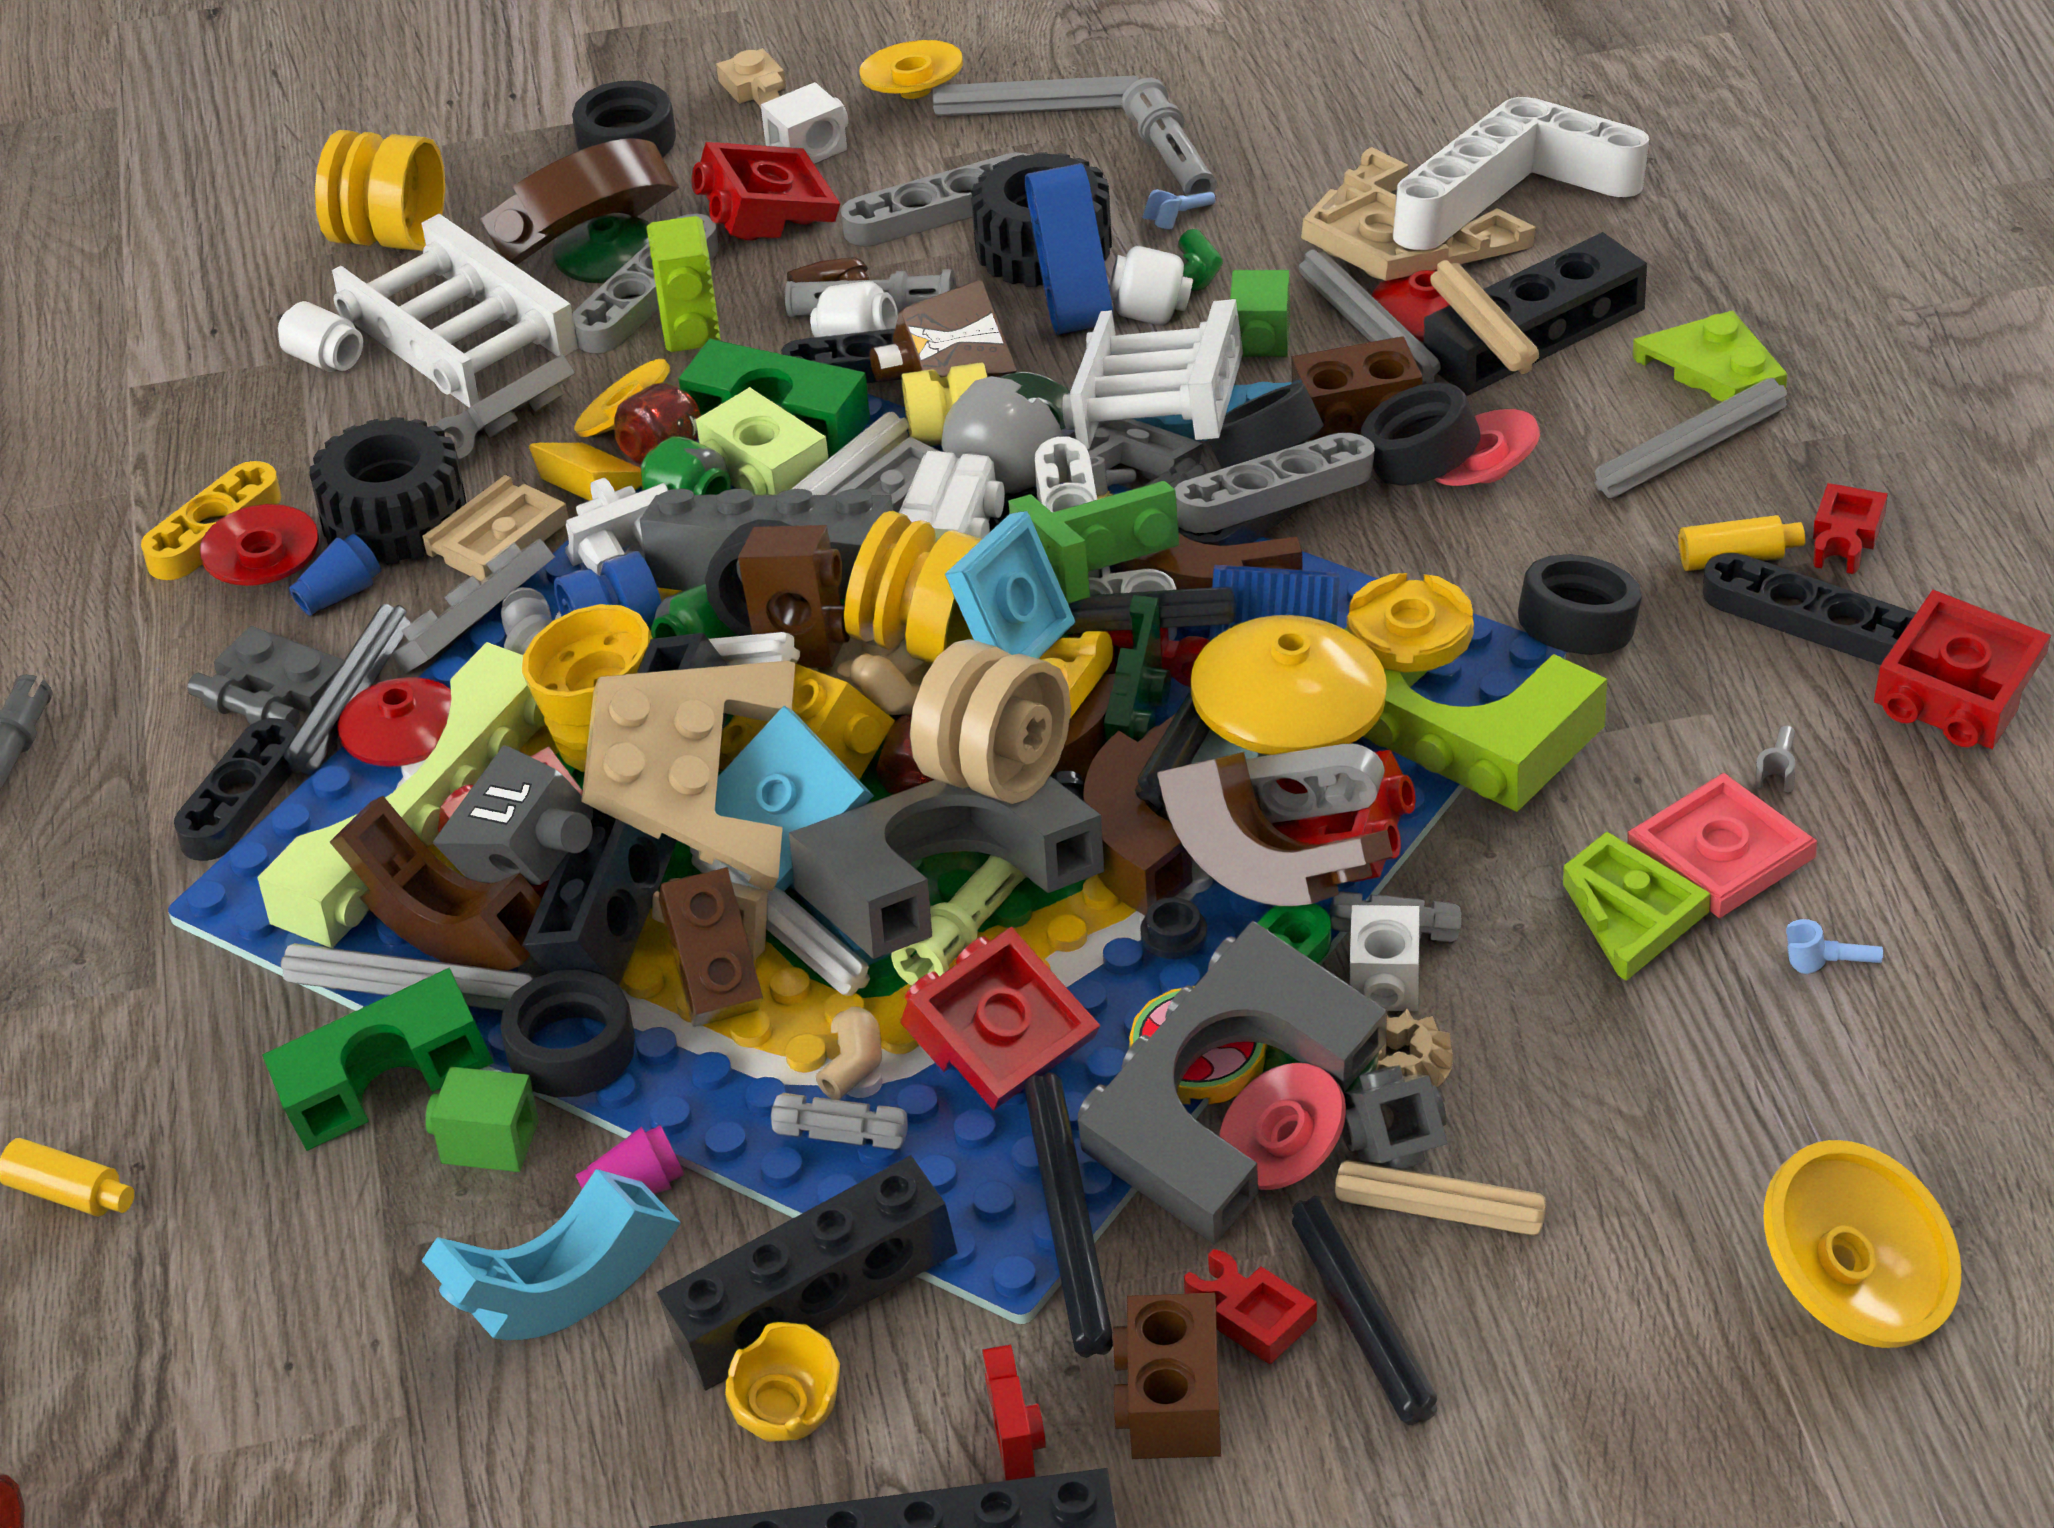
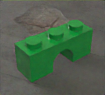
[678,338,870,457]
[262,967,494,1151]

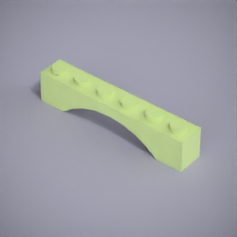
[257,642,546,948]

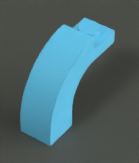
[422,1169,681,1340]

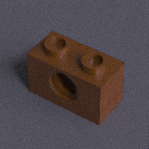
[738,525,850,668]

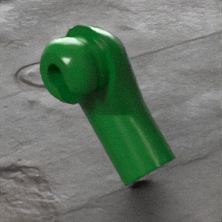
[1178,229,1223,291]

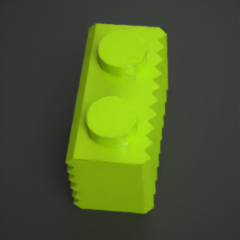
[647,216,721,352]

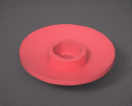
[1433,409,1540,486]
[1219,1063,1346,1190]

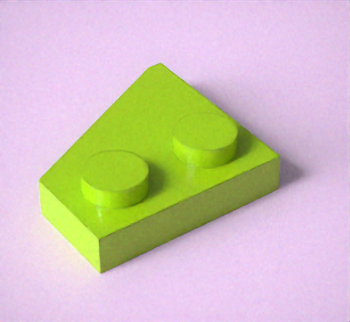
[1633,310,1788,402]
[1563,831,1711,981]

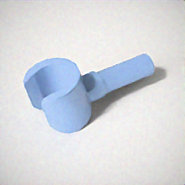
[1142,189,1215,229]
[1786,919,1883,974]

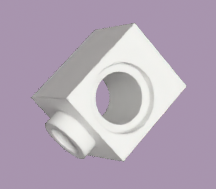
[761,82,848,164]
[1350,905,1419,1011]

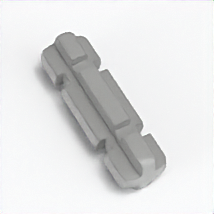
[1329,891,1462,943]
[771,1093,908,1150]

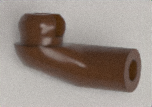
[787,257,870,283]

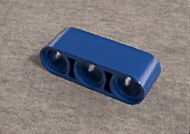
[1025,163,1113,335]

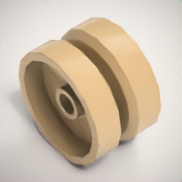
[910,639,1071,804]

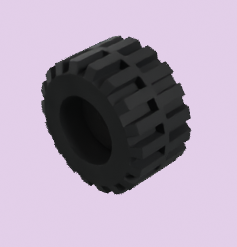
[971,152,1112,287]
[310,417,467,565]

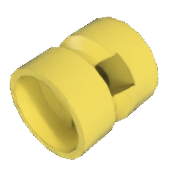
[902,362,987,447]

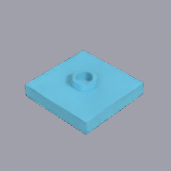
[945,511,1075,659]
[715,706,874,891]

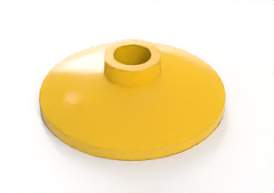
[859,40,963,99]
[574,359,670,437]

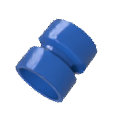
[554,551,662,630]

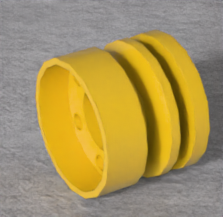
[315,130,445,251]
[844,511,982,664]
[522,604,653,772]

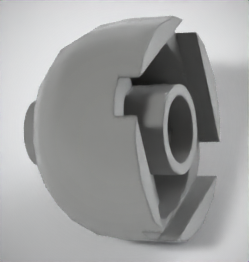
[941,376,1062,495]

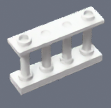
[332,214,578,408]
[1062,299,1243,449]

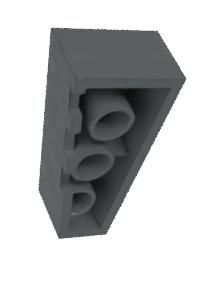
[640,489,893,600]

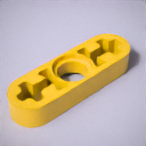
[141,461,281,580]

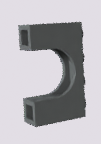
[789,776,1104,959]
[1078,921,1387,1245]

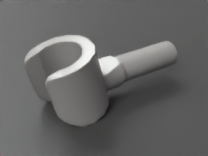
[1090,456,1136,495]
[1756,726,1795,793]

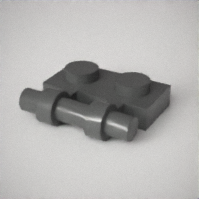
[187,626,344,728]

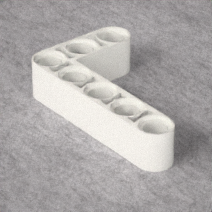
[1393,97,1649,250]

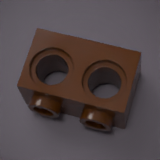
[1291,336,1423,441]
[658,867,763,1027]
[1113,1293,1221,1459]

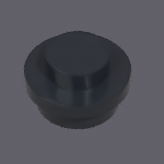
[1140,897,1207,959]

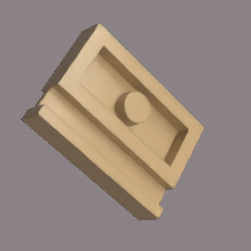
[422,475,569,581]

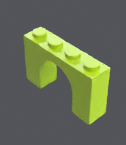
[1344,627,1607,812]

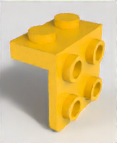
[718,664,895,780]

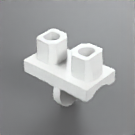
[565,478,668,576]

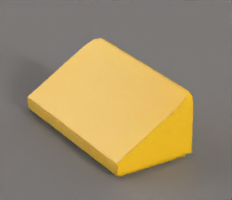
[529,442,642,501]

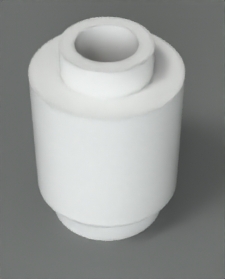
[278,301,363,372]

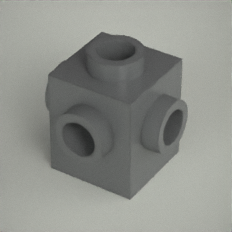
[1342,1065,1448,1169]

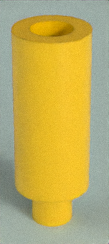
[1678,515,1805,571]
[0,1138,134,1217]

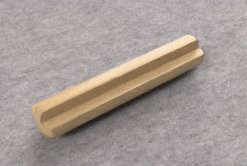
[1431,260,1539,374]
[1335,1160,1546,1236]

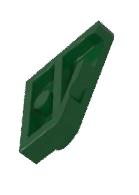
[1104,595,1171,743]

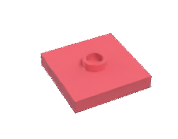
[1627,773,1817,918]

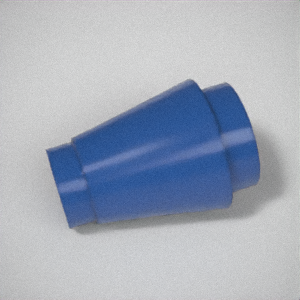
[289,534,381,616]

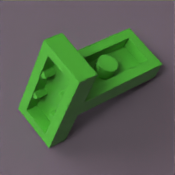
[1009,481,1179,603]

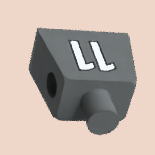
[432,745,593,885]

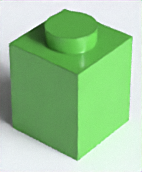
[1230,270,1290,357]
[426,1067,539,1172]

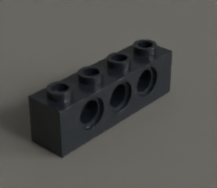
[1424,232,1647,396]
[657,1155,958,1391]

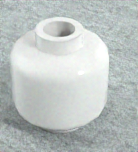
[1109,246,1193,325]
[810,281,898,337]

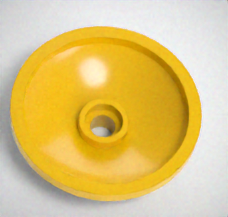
[1191,615,1387,755]
[1763,1140,1961,1348]

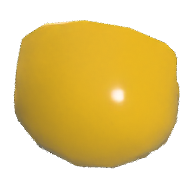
[725,1322,840,1442]

